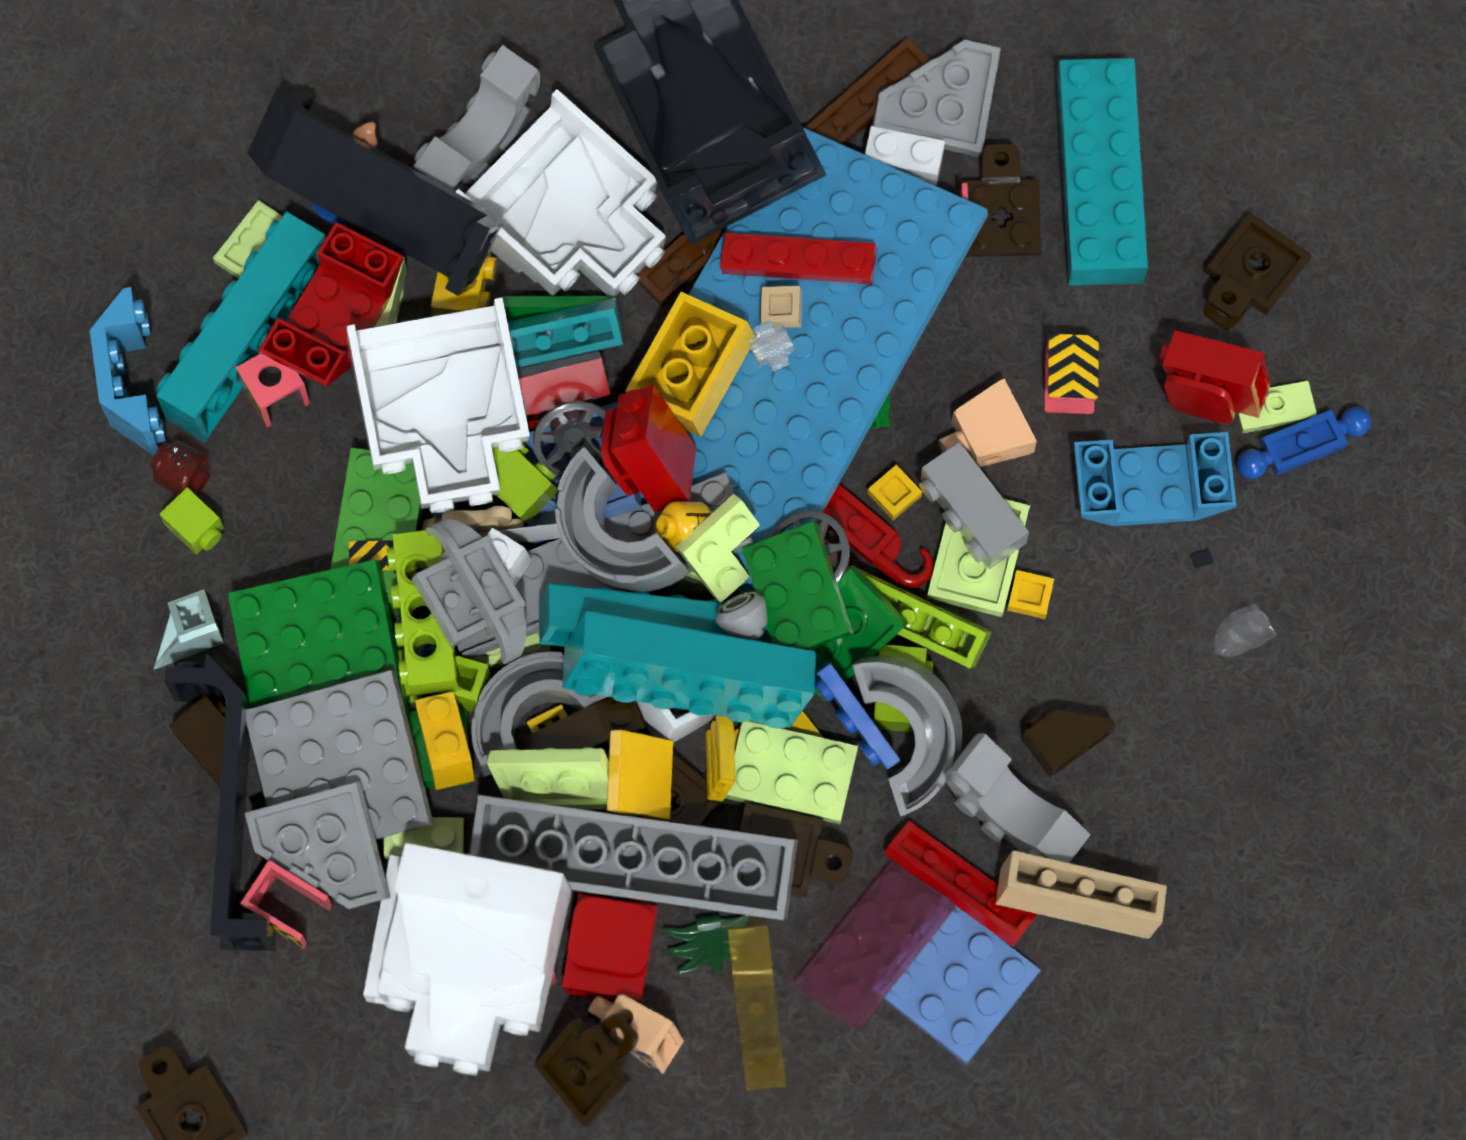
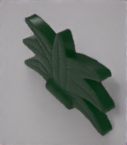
[663,913,757,974]

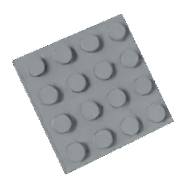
[246,670,433,840]

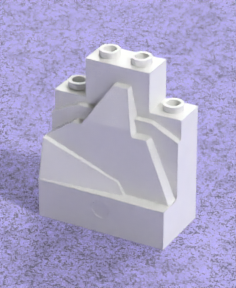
[455,90,666,299]
[347,298,530,513]
[377,843,571,1075]

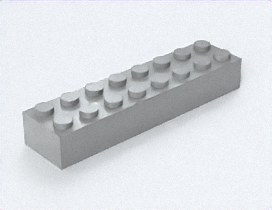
[470,795,798,920]

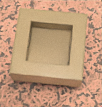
[761,286,802,329]

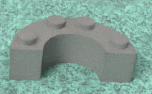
[413,45,540,192]
[555,447,690,592]
[471,652,613,778]
[852,655,963,817]
[945,734,1090,863]

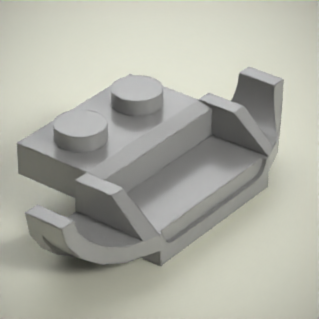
[412,519,527,665]

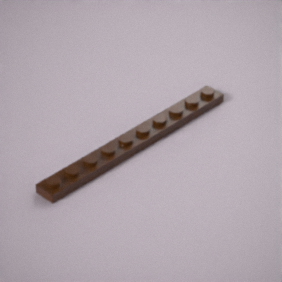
[637,38,931,307]

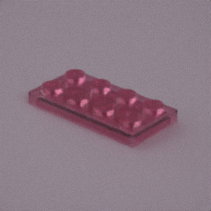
[793,861,956,1031]

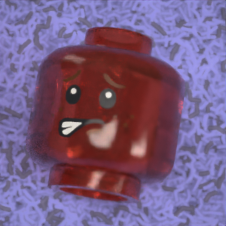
[150,440,210,496]

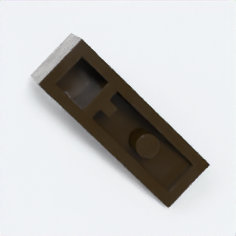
[518,698,645,753]

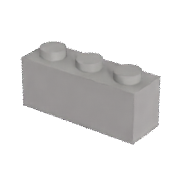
[919,442,1029,569]

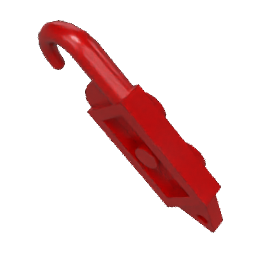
[818,484,934,588]

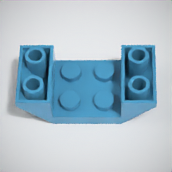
[90,287,166,456]
[1074,432,1236,526]

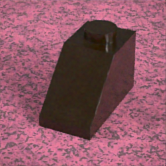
[169,696,226,788]
[1022,710,1116,777]

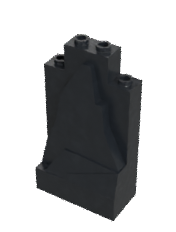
[594,0,827,245]

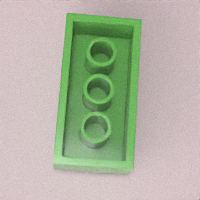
[330,448,425,616]

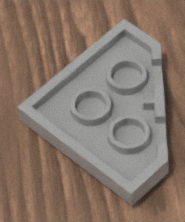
[872,40,1001,157]
[245,782,391,909]

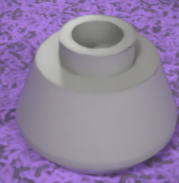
[716,592,767,640]

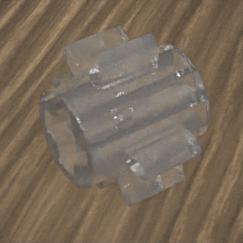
[748,321,795,372]

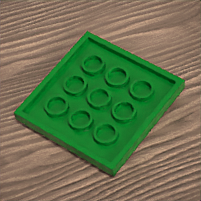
[228,560,410,715]

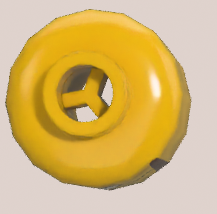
[656,502,712,552]

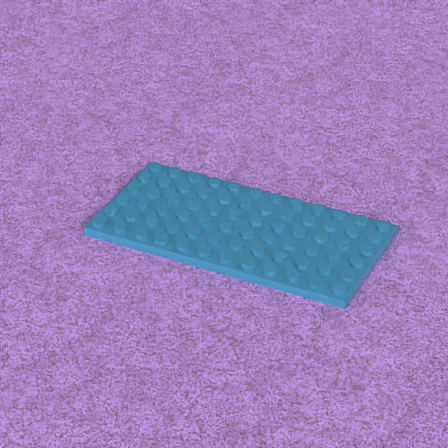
[639,128,988,595]

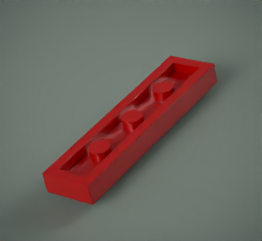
[720,233,877,285]
[884,821,1038,947]

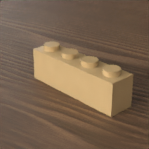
[996,850,1167,939]

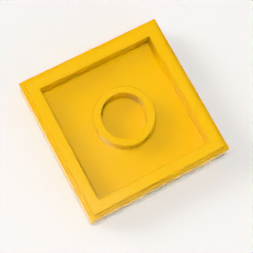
[607,730,673,820]

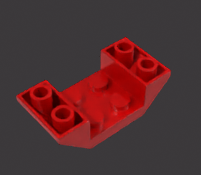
[258,222,404,387]

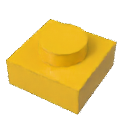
[867,465,922,521]
[1007,570,1054,619]

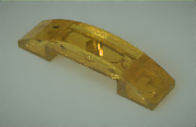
[728,926,787,1091]

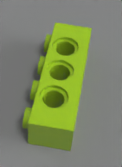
[387,530,459,696]
[841,565,992,668]

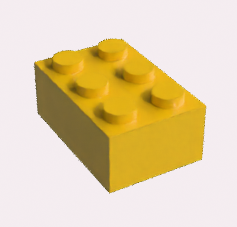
[625,292,756,437]

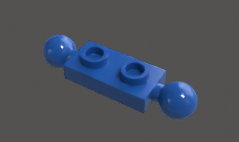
[1236,406,1371,479]

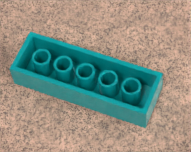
[1056,58,1148,285]
[156,212,326,443]
[562,611,816,729]

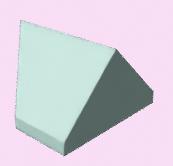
[153,589,224,670]

